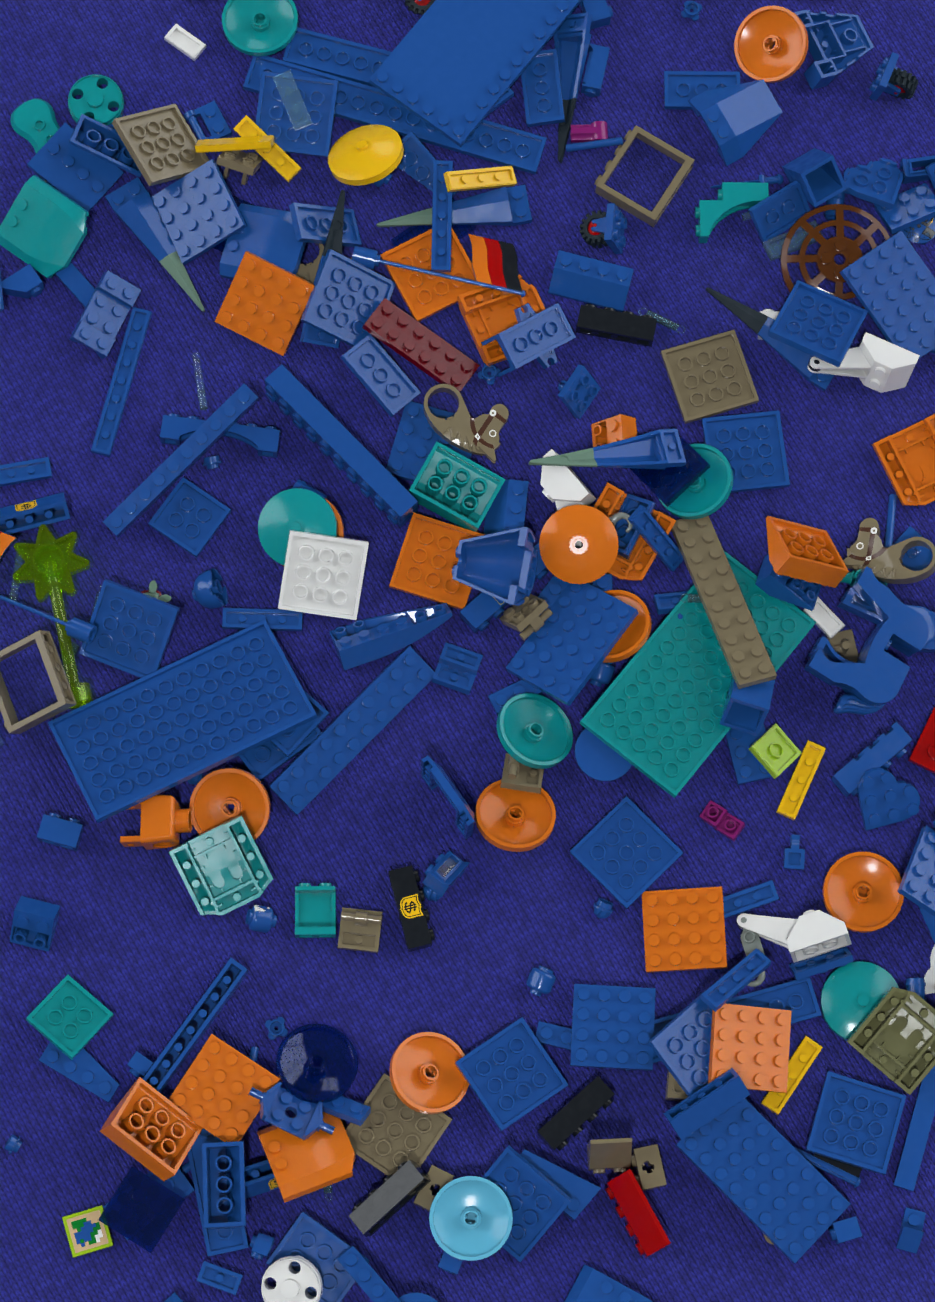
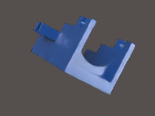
[481,303,576,377]

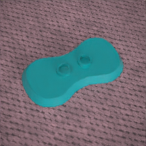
[10,98,60,154]

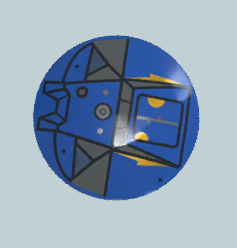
[902,217,935,245]

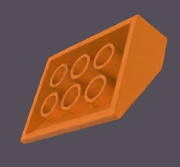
[766,516,849,588]
[100,1077,203,1181]

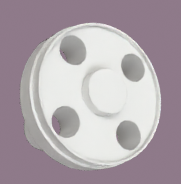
[261,1255,323,1302]

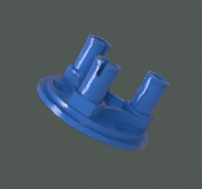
[575,728,632,782]

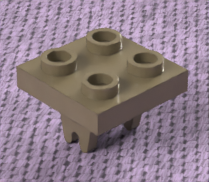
[216,150,263,185]

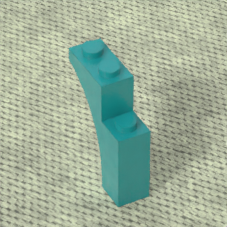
[695,182,769,243]

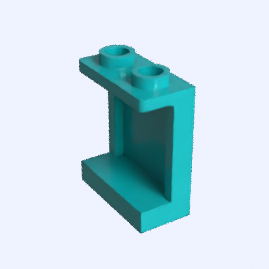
[295,883,336,938]

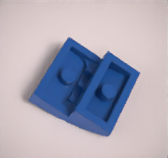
[432,643,483,695]

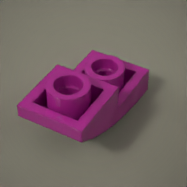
[699,800,745,841]

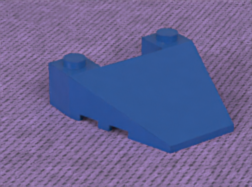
[794,10,874,90]

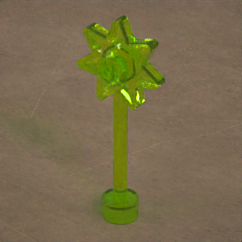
[12,524,93,709]

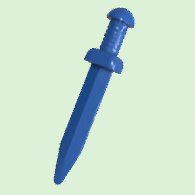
[710,174,784,188]

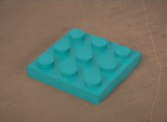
[26,975,114,1060]

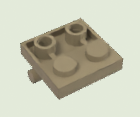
[499,594,553,640]
[500,753,544,794]
[337,907,383,953]

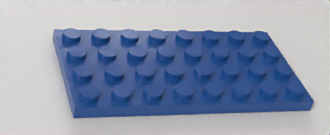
[675,1099,851,1264]

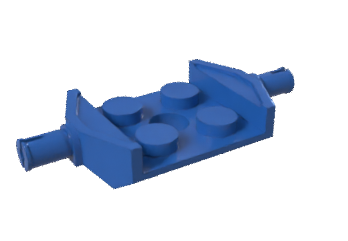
[248,1082,335,1140]

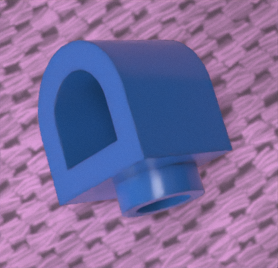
[250,1232,275,1260]

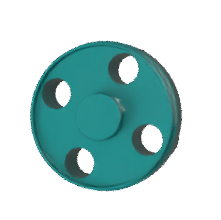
[68,74,124,125]

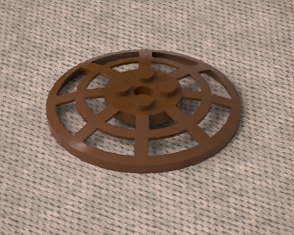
[780,204,890,309]

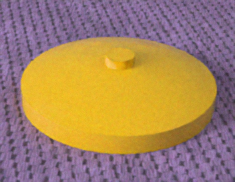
[328,124,404,186]

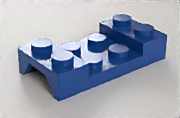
[69,270,141,359]

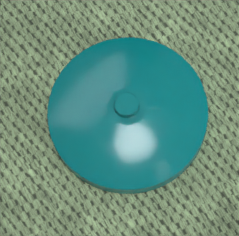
[222,0,298,56]
[656,444,733,519]
[258,488,338,565]
[497,693,573,769]
[820,961,899,1040]

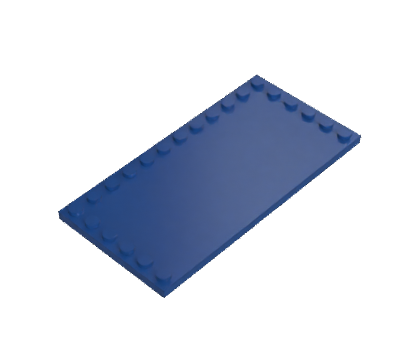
[369,0,582,147]
[48,619,317,823]

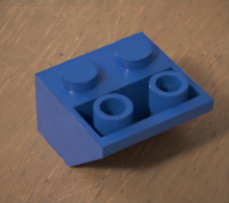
[10,896,60,952]

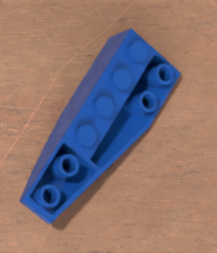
[329,603,453,670]

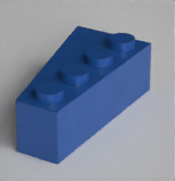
[831,721,912,798]
[520,1149,601,1221]

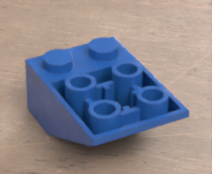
[755,554,822,611]

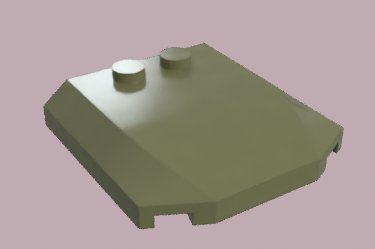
[846,987,935,1095]

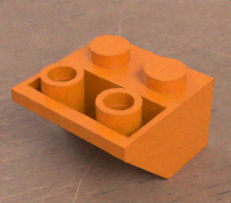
[591,414,637,447]

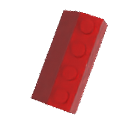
[605,1169,671,1258]

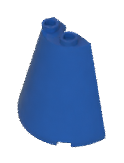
[452,527,538,606]

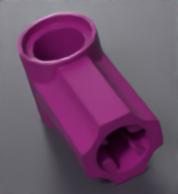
[570,121,608,143]

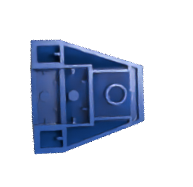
[688,79,782,167]

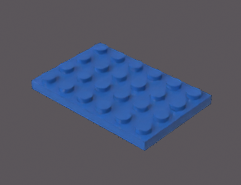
[840,231,935,359]
[506,583,639,706]

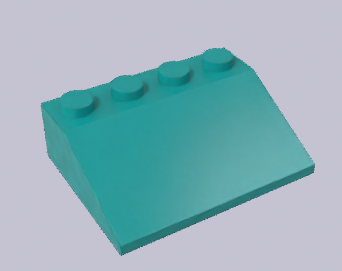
[408,441,506,532]

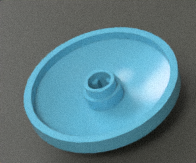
[429,1176,513,1261]

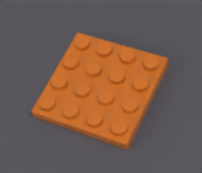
[380,228,482,322]
[214,251,315,356]
[389,512,484,610]
[642,886,727,973]
[708,1004,792,1093]
[169,1034,281,1142]

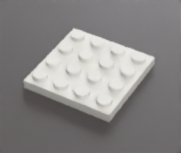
[278,530,369,620]

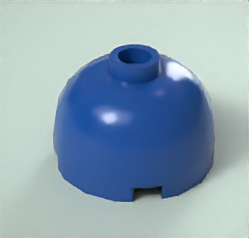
[192,568,228,609]

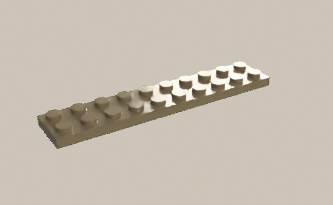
[671,516,777,689]

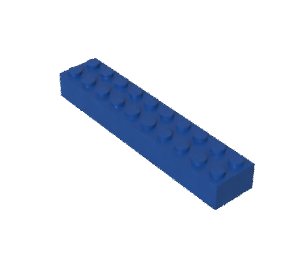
[265,364,418,528]

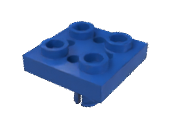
[558,365,601,419]

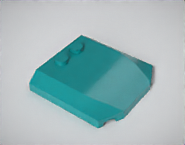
[0,175,89,278]
[169,815,273,915]

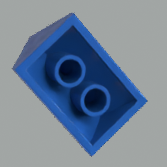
[615,494,655,560]

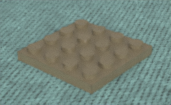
[112,103,209,186]
[660,329,759,424]
[346,1073,452,1176]

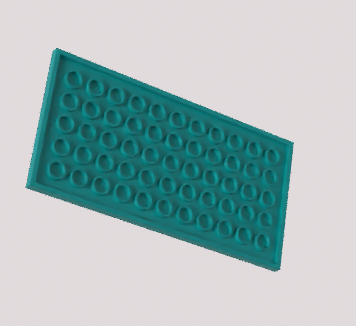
[580,551,816,798]

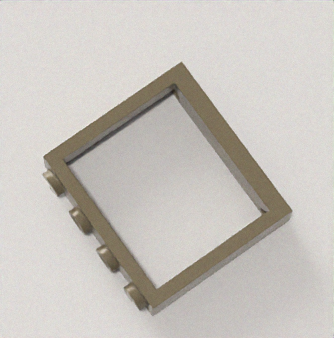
[594,125,695,227]
[0,630,77,734]

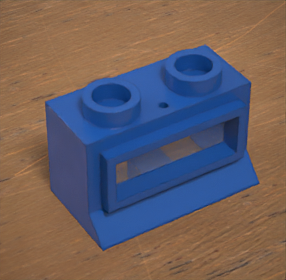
[422,851,470,898]

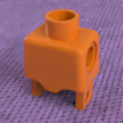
[120,795,193,850]

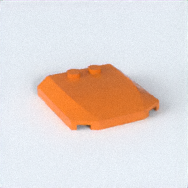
[457,274,545,366]
[872,414,935,506]
[594,482,676,581]
[257,1112,355,1203]

